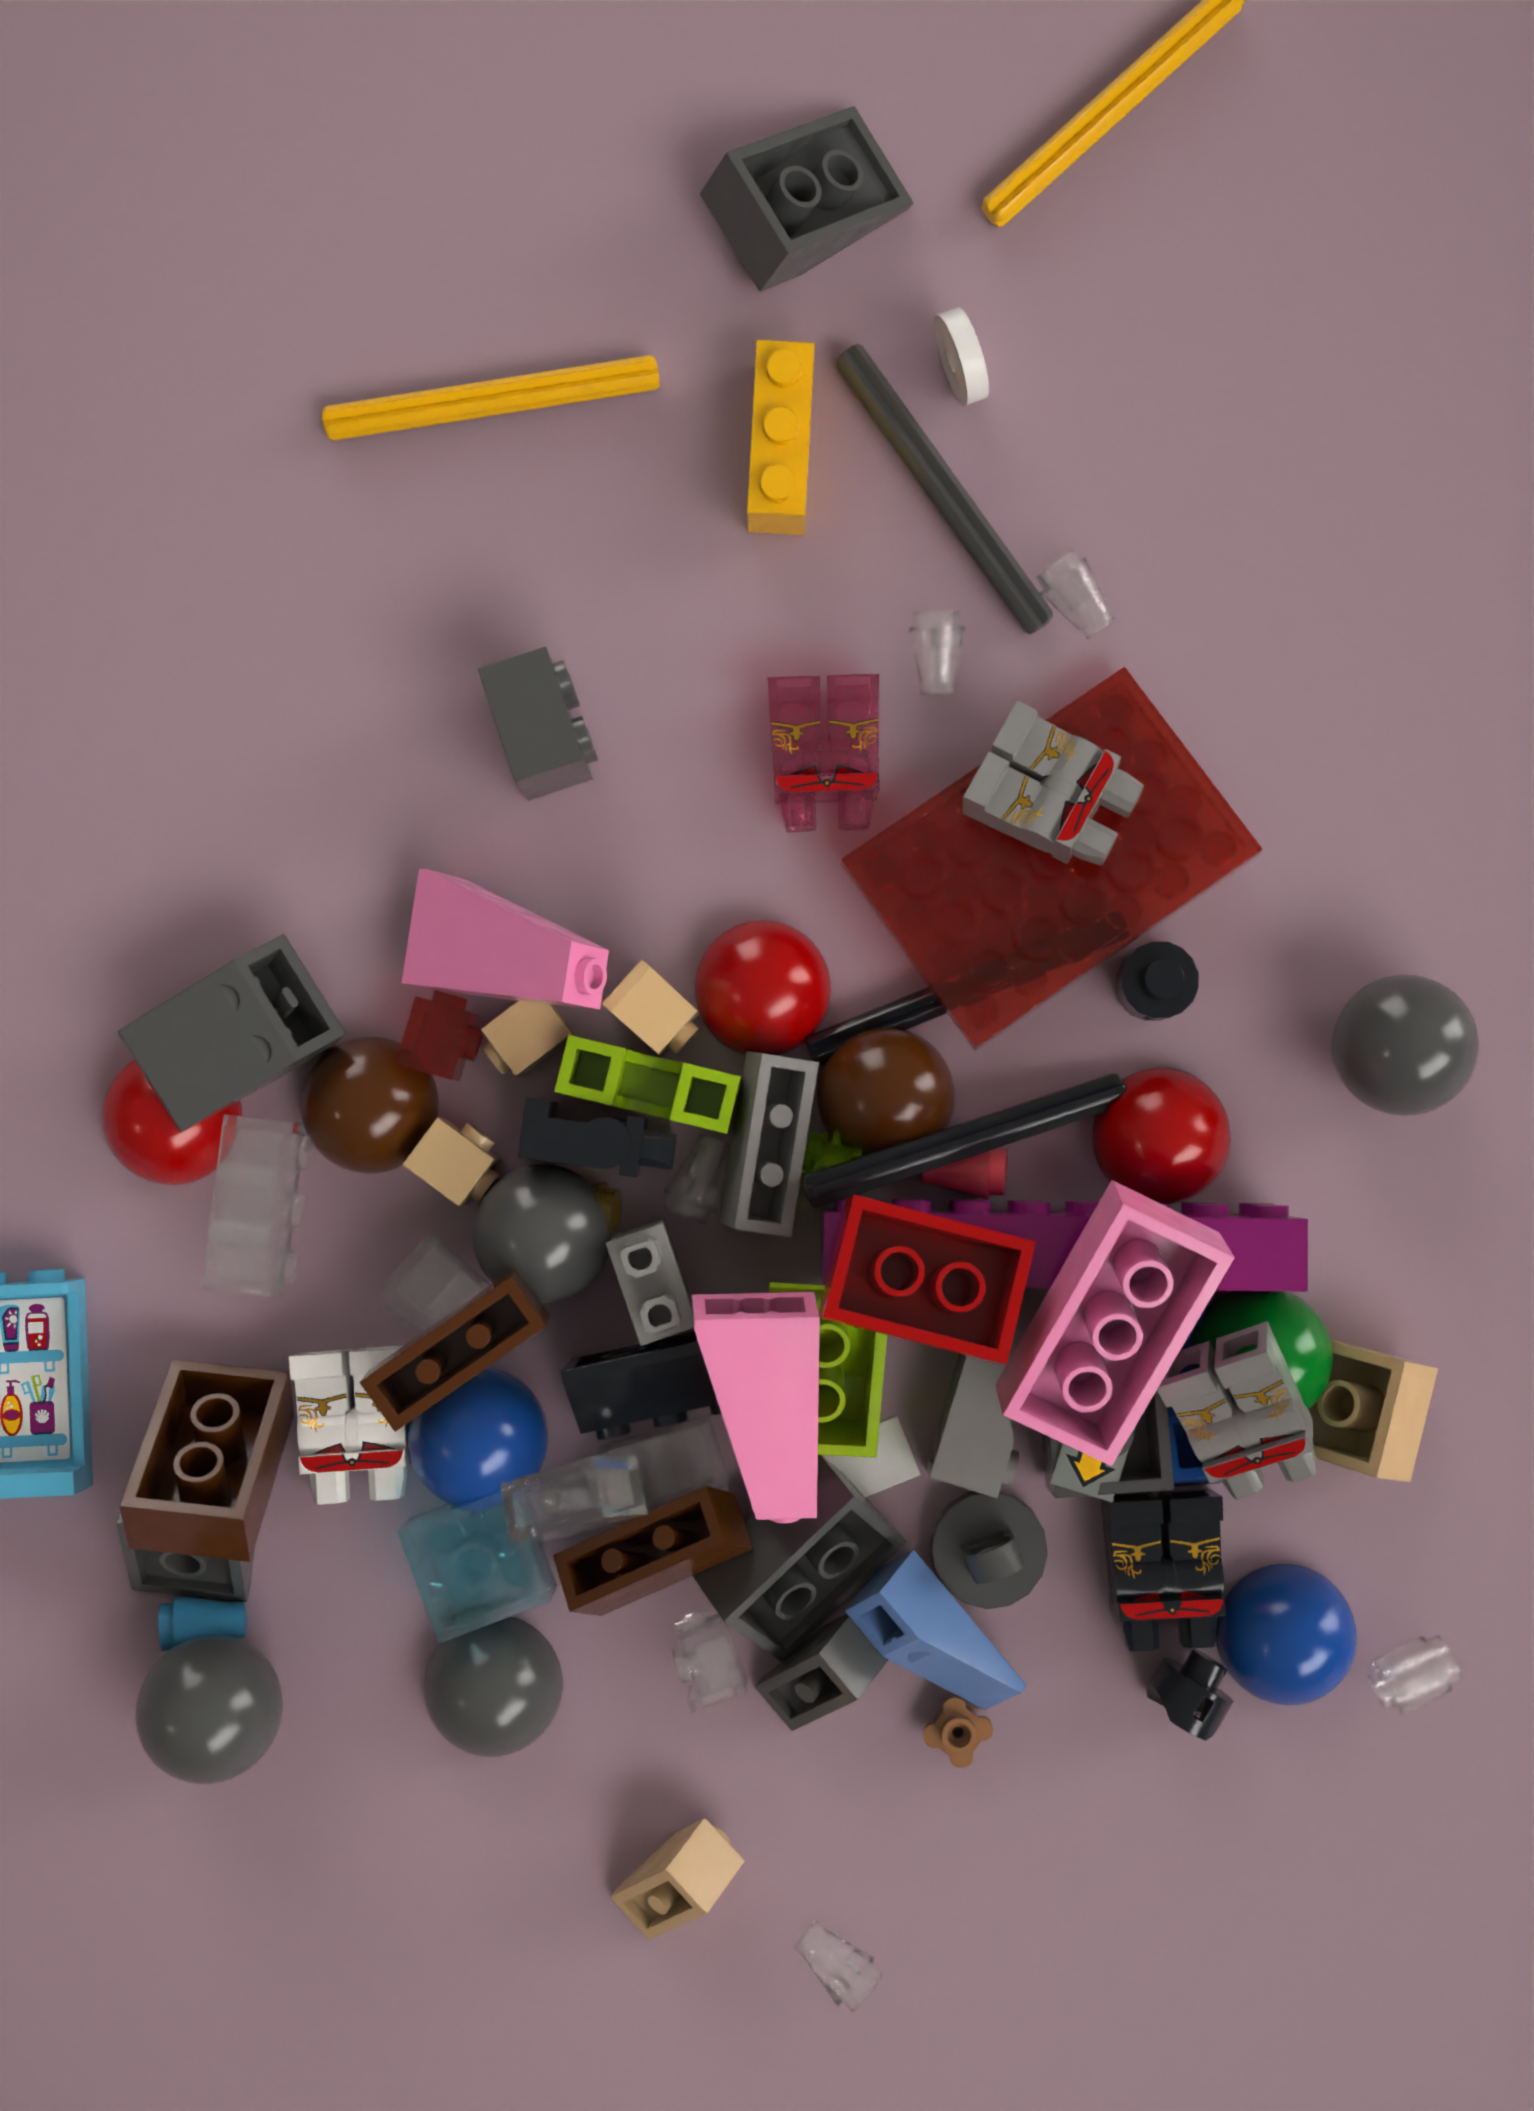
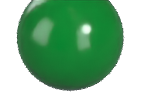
[1190,1291,1333,1410]

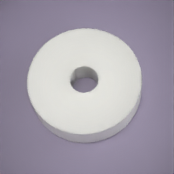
[934,307,989,406]

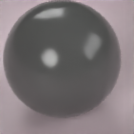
[1332,975,1479,1116]
[472,1164,612,1303]
[424,1614,563,1757]
[135,1635,283,1784]

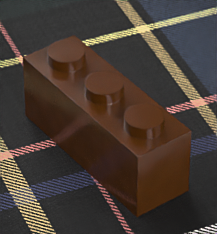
[359,1270,550,1432]
[553,1486,753,1616]

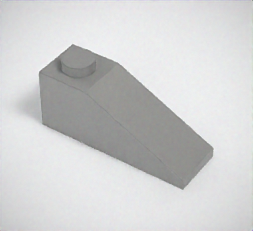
[925,1354,1019,1498]

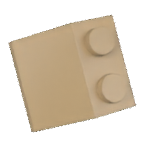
[1308,1339,1438,1482]

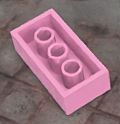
[995,1180,1235,1466]

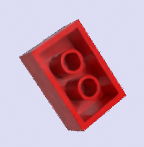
[819,1194,1036,1365]

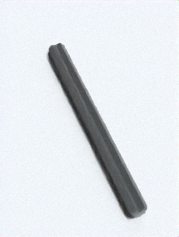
[836,344,1053,634]

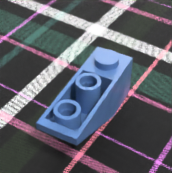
[845,1549,1027,1710]

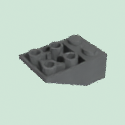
[117,934,346,1133]

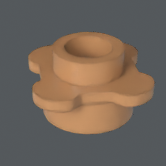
[923,1696,993,1768]

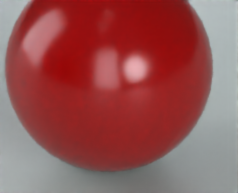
[695,920,831,1055]
[102,1060,242,1185]
[1092,1068,1231,1204]

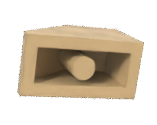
[602,959,699,1056]
[610,1817,745,1940]

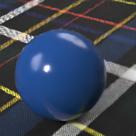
[407,1368,549,1509]
[1216,1564,1357,1706]

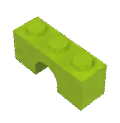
[554,1034,742,1134]

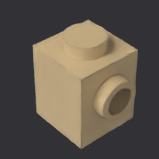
[403,1117,501,1206]

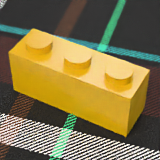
[747,340,815,535]

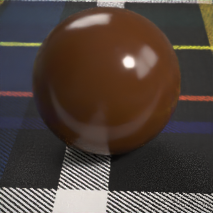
[817,1028,955,1158]
[301,1037,439,1173]

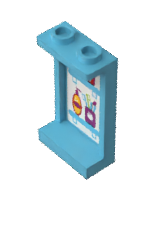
[0,1268,93,1499]

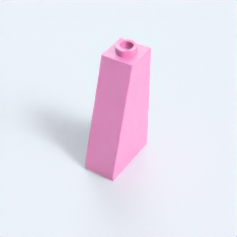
[401,869,609,1010]
[692,1292,820,1524]

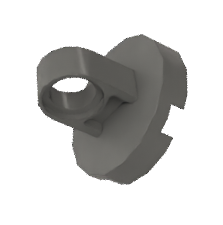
[930,1491,1048,1609]

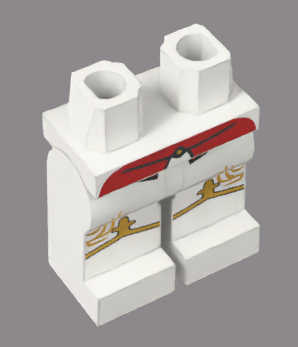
[288,1345,411,1505]

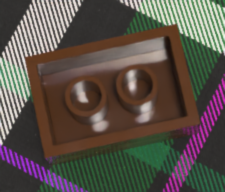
[119,1359,294,1562]

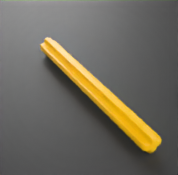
[981,0,1245,227]
[322,355,660,440]

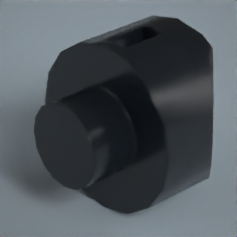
[1117,942,1199,1021]
[1147,1648,1234,1741]

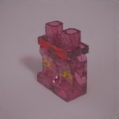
[767,674,880,833]

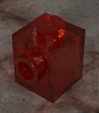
[395,990,484,1081]

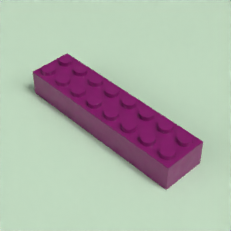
[820,1198,1308,1292]

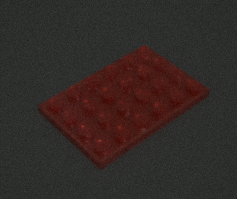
[841,666,1263,1051]

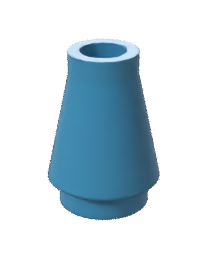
[158,1596,247,1652]

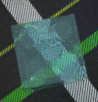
[397,1488,558,1644]

